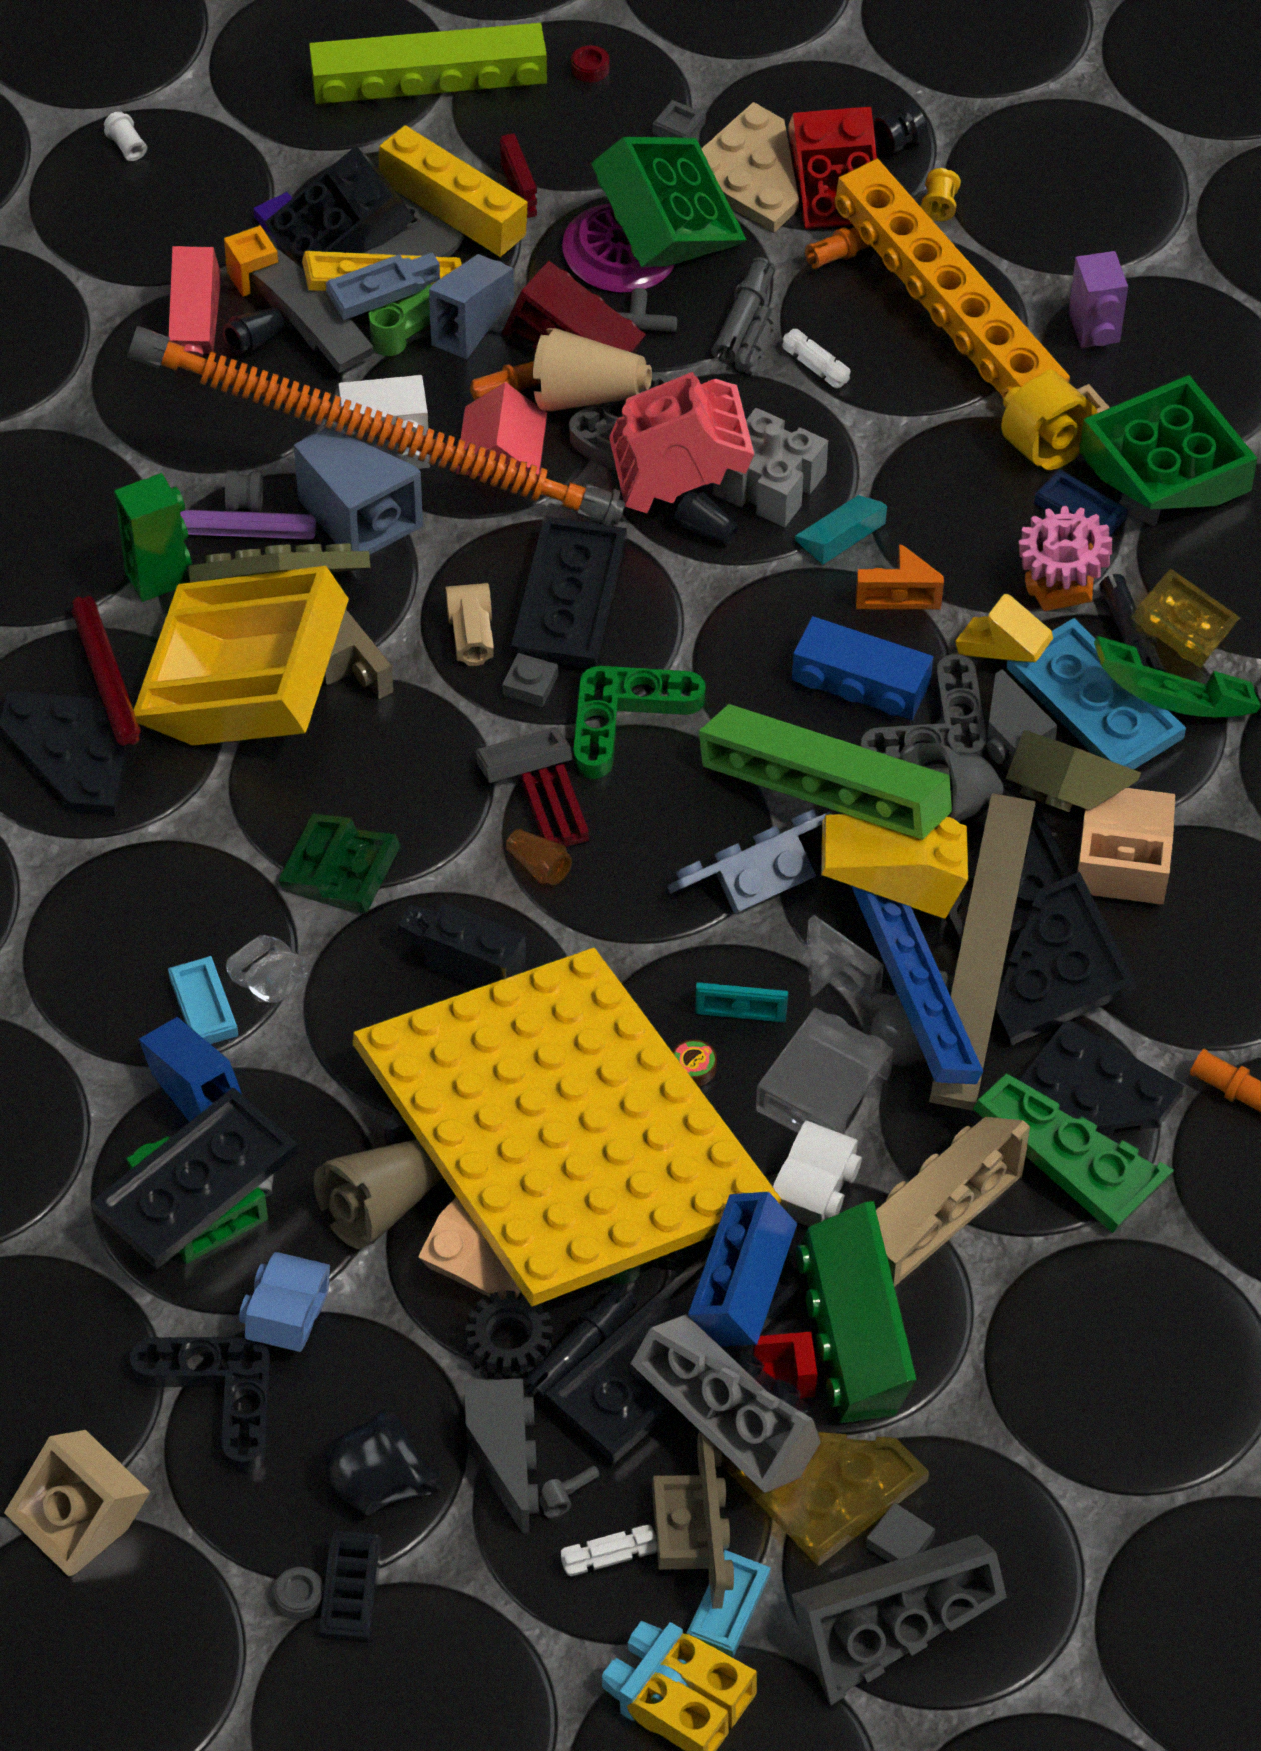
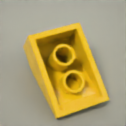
[821,814,968,919]

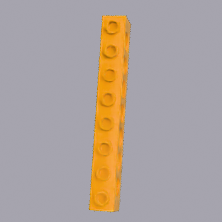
[835,158,1070,401]

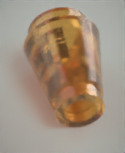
[506,829,572,885]

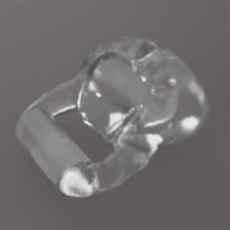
[226,935,308,1003]

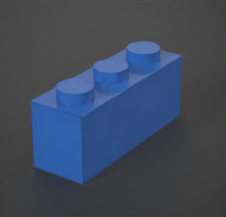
[792,616,933,720]
[688,1192,797,1346]

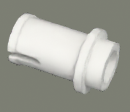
[104,112,147,161]

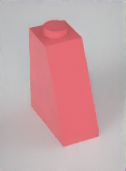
[169,246,221,357]

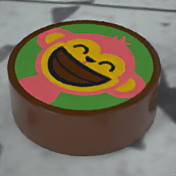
[673,1039,717,1086]

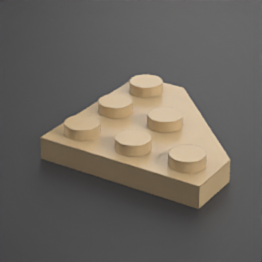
[702,102,799,233]

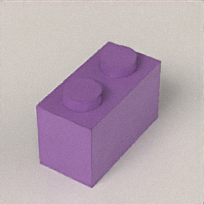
[1068,251,1128,348]

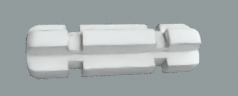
[782,329,851,388]
[561,1525,657,1577]

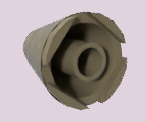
[314,1139,443,1249]

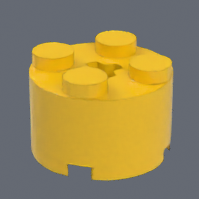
[1001,369,1098,470]

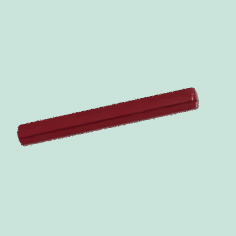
[72,596,141,746]

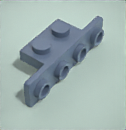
[667,809,833,914]

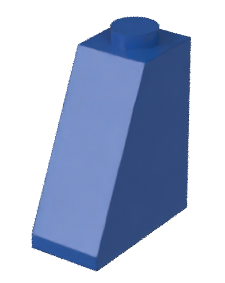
[139,1017,242,1122]

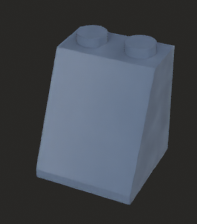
[294,428,423,555]

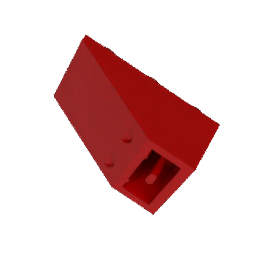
[788,107,877,229]

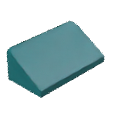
[795,495,887,565]
[695,982,788,1022]

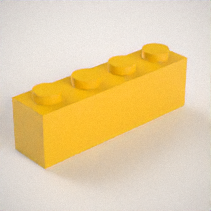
[379,125,528,257]

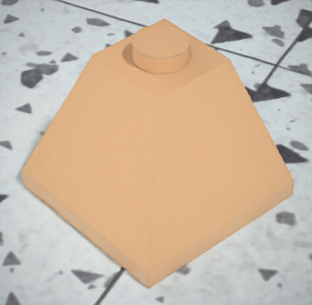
[418,1197,521,1300]

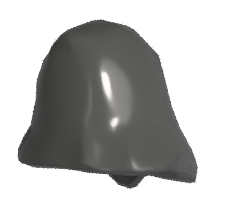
[900,743,1003,823]

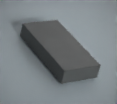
[475,727,572,783]

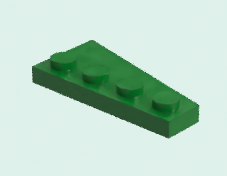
[973,1073,1174,1233]

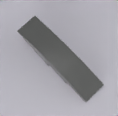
[249,249,373,373]

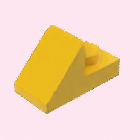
[956,594,1053,663]

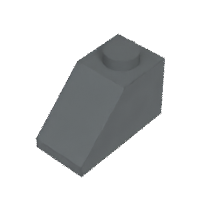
[986,669,1057,771]

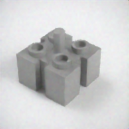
[713,408,828,527]

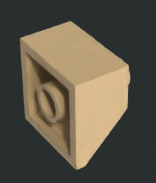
[4,1430,150,1576]

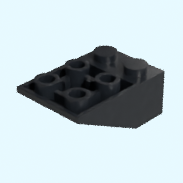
[265,146,415,270]

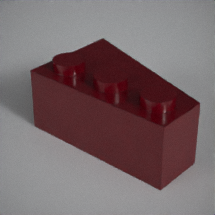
[501,261,646,354]

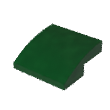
[278,813,401,914]

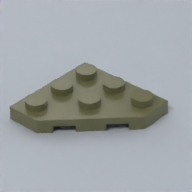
[189,543,370,583]

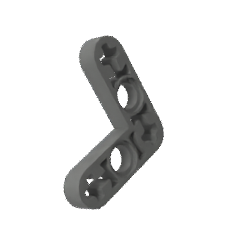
[861,654,987,769]

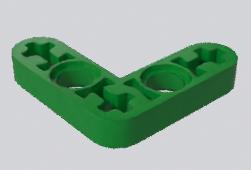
[574,666,706,779]

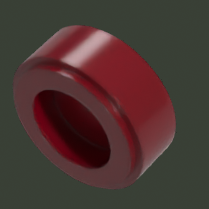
[571,45,610,83]

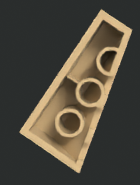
[876,1117,1030,1287]

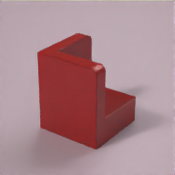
[752,1332,817,1399]

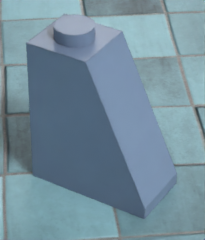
[429,254,514,359]

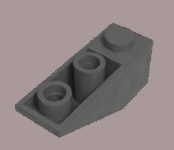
[464,1379,539,1533]

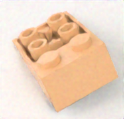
[1077,788,1175,905]

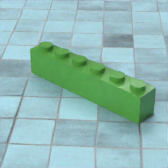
[699,704,952,840]

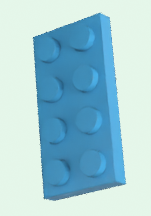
[1006,618,1186,770]

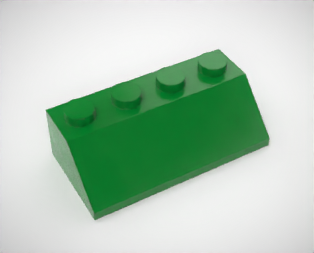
[796,1201,917,1423]

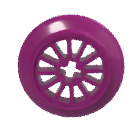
[562,203,675,292]

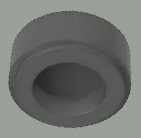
[274,1567,324,1620]

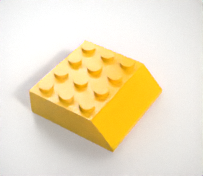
[134,566,349,745]

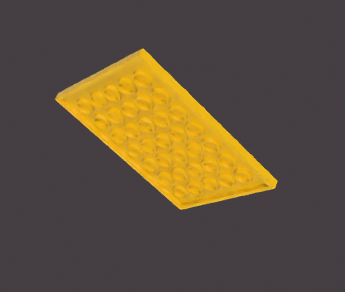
[353,947,781,1306]

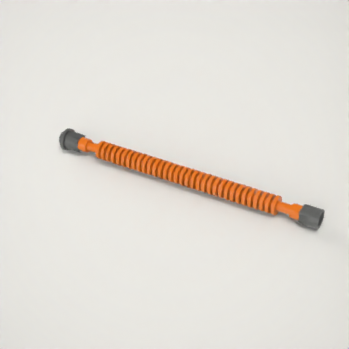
[127,326,625,525]

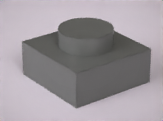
[502,653,558,707]

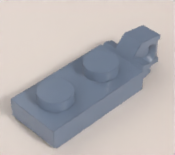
[326,252,440,320]

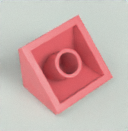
[456,382,547,477]

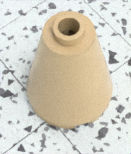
[533,328,652,411]

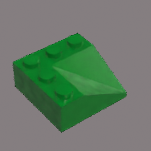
[591,137,746,267]
[1079,375,1258,509]

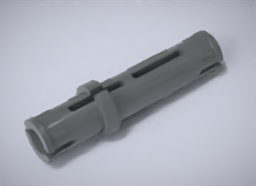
[711,257,776,363]

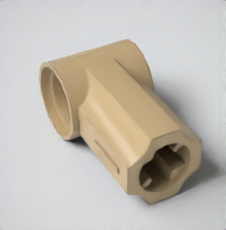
[445,583,494,666]

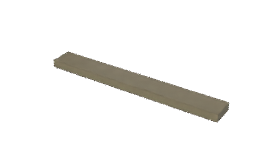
[929,793,1036,1111]

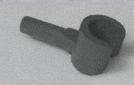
[539,1466,599,1518]

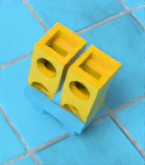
[602,1621,757,1751]

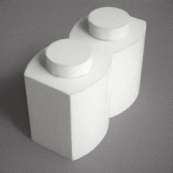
[773,1120,862,1227]

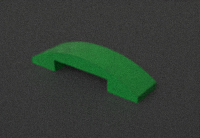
[1094,636,1261,717]

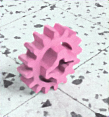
[1019,506,1112,589]

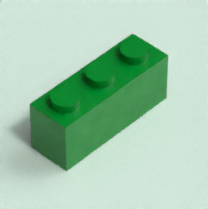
[114,473,192,602]

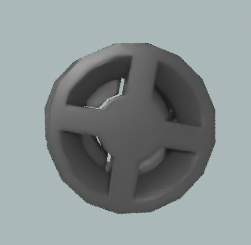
[225,470,263,512]

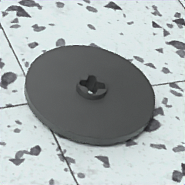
[363,191,465,257]

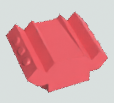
[609,372,754,513]

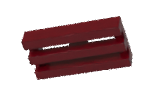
[500,133,537,218]
[522,764,589,851]

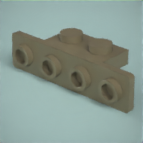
[652,1430,734,1609]

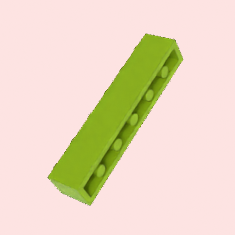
[309,23,547,104]

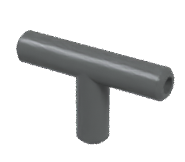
[617,288,677,332]

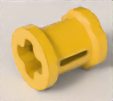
[921,168,961,222]

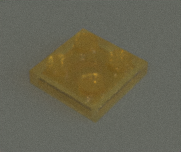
[1130,568,1240,668]

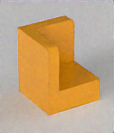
[224,225,278,297]

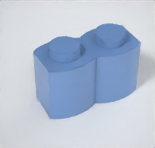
[239,1252,330,1352]

